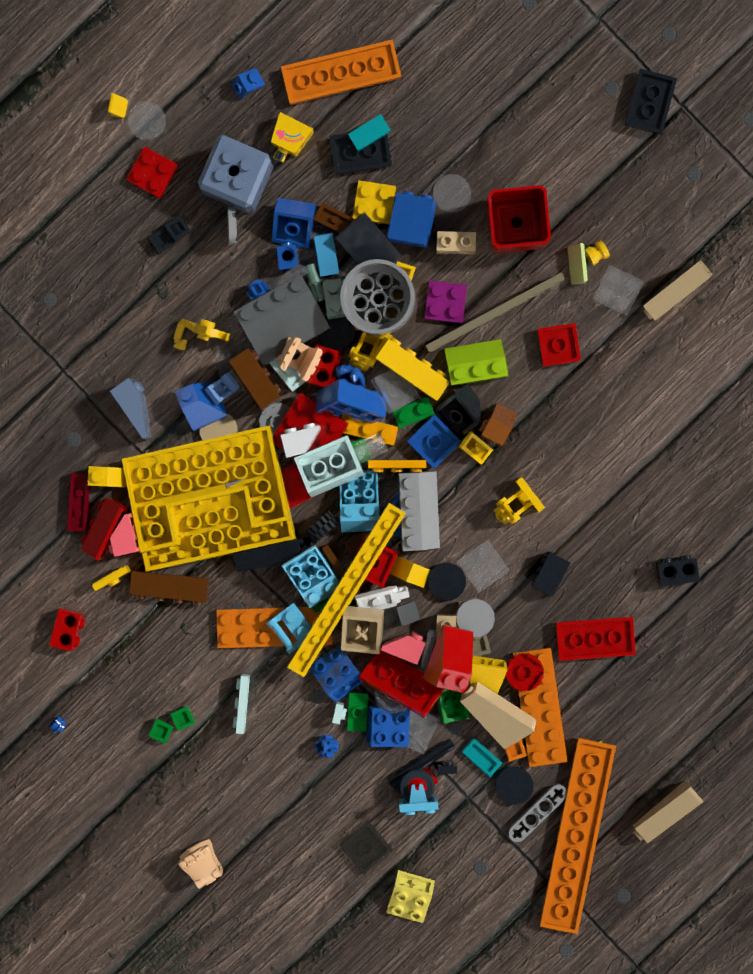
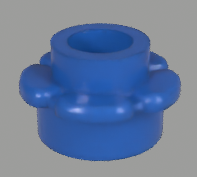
[49,716,66,734]

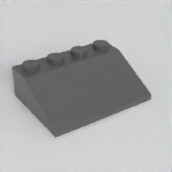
[233,274,330,366]

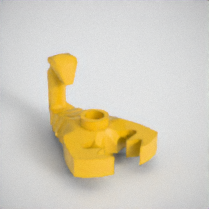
[173,319,231,350]

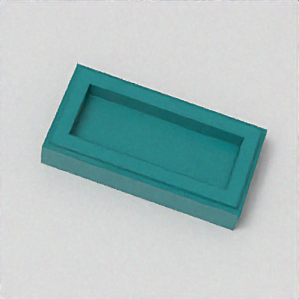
[348,114,391,151]
[461,737,502,777]

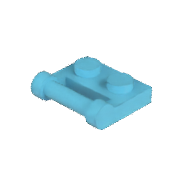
[266,603,312,654]

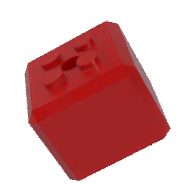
[486,185,551,254]

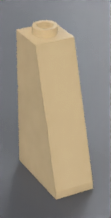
[643,260,713,321]
[460,682,536,749]
[633,781,704,843]

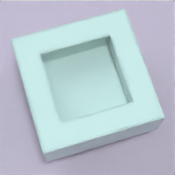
[332,702,347,724]

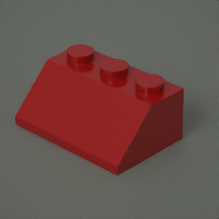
[80,497,129,560]

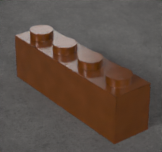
[129,570,210,605]

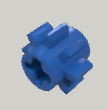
[246,279,271,302]
[315,735,339,758]

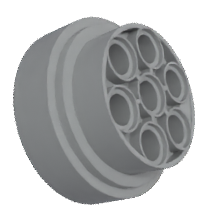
[340,259,415,335]

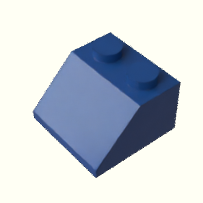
[271,198,316,248]

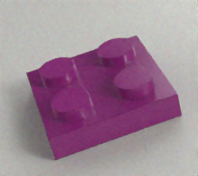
[425,281,467,324]

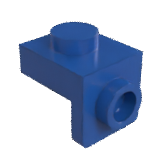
[231,68,265,99]

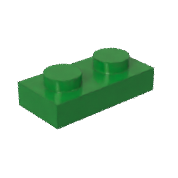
[392,397,435,429]

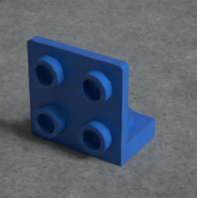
[310,645,363,703]
[366,705,410,747]

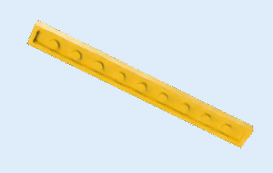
[287,503,406,677]

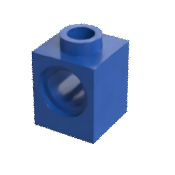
[276,242,299,273]

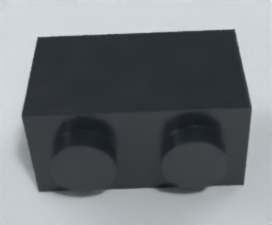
[530,552,571,597]

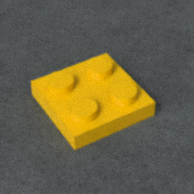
[353,180,396,225]

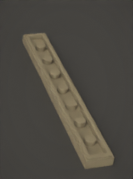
[425,272,565,353]

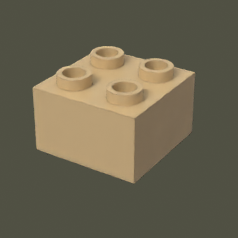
[341,606,384,654]

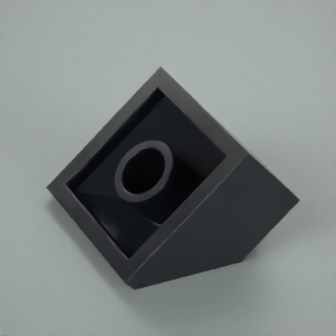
[433,384,481,439]

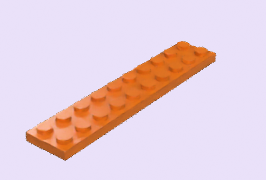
[539,737,616,934]

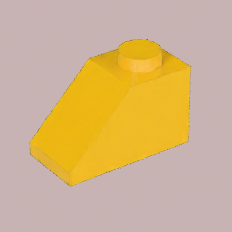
[88,466,127,487]

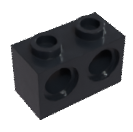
[656,555,700,587]

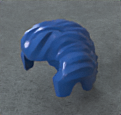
[335,365,365,388]

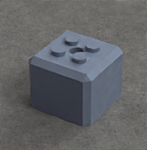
[198,135,273,214]

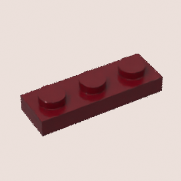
[67,473,91,532]

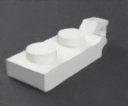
[355,585,409,609]

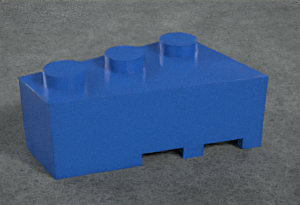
[316,379,387,423]

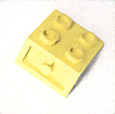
[387,870,435,923]

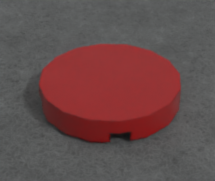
[506,653,544,691]

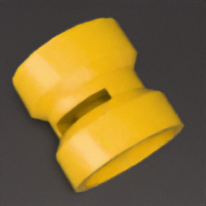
[585,240,610,266]

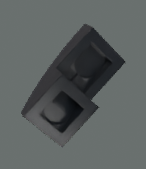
[147,215,191,255]

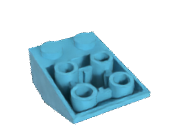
[340,470,379,532]
[282,545,340,608]

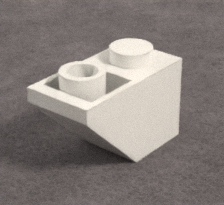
[281,423,321,458]

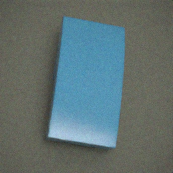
[313,233,339,277]

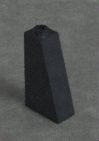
[233,537,312,573]

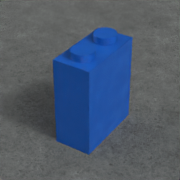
[387,191,437,248]

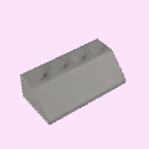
[398,471,440,551]

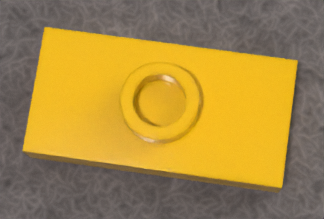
[92,565,131,591]

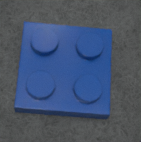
[407,415,461,469]

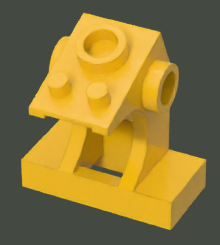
[348,327,393,371]
[494,477,545,525]

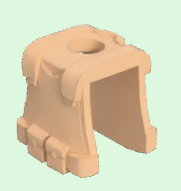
[277,337,322,381]
[178,838,223,889]

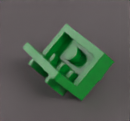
[437,689,470,724]

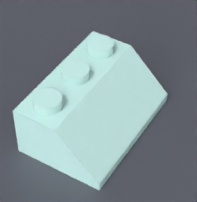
[294,436,365,497]

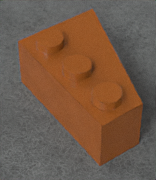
[478,403,517,447]

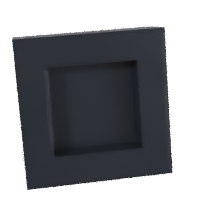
[438,760,457,774]

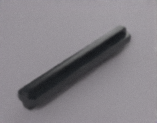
[388,739,455,788]

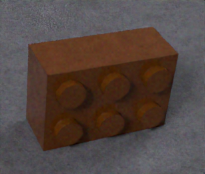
[228,348,282,411]

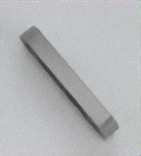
[508,783,567,842]

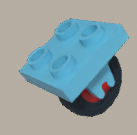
[399,769,439,815]

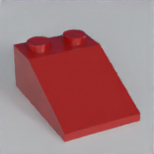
[423,624,474,693]

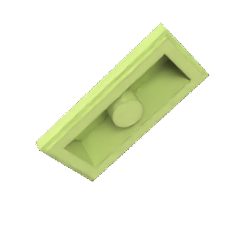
[568,243,588,285]

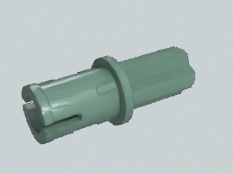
[304,263,325,303]

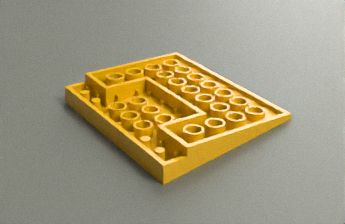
[122,425,297,572]

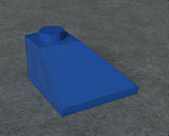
[175,382,228,432]

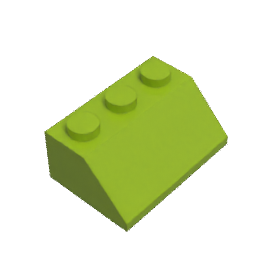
[444,339,508,386]

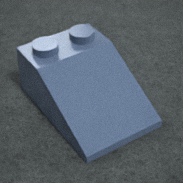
[110,378,151,440]

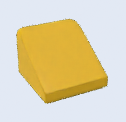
[108,93,128,118]

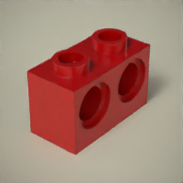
[306,345,342,388]
[49,607,86,652]

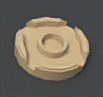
[200,413,238,441]

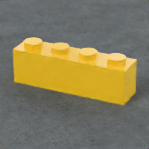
[372,337,450,401]

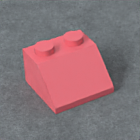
[108,513,140,557]
[381,631,426,664]

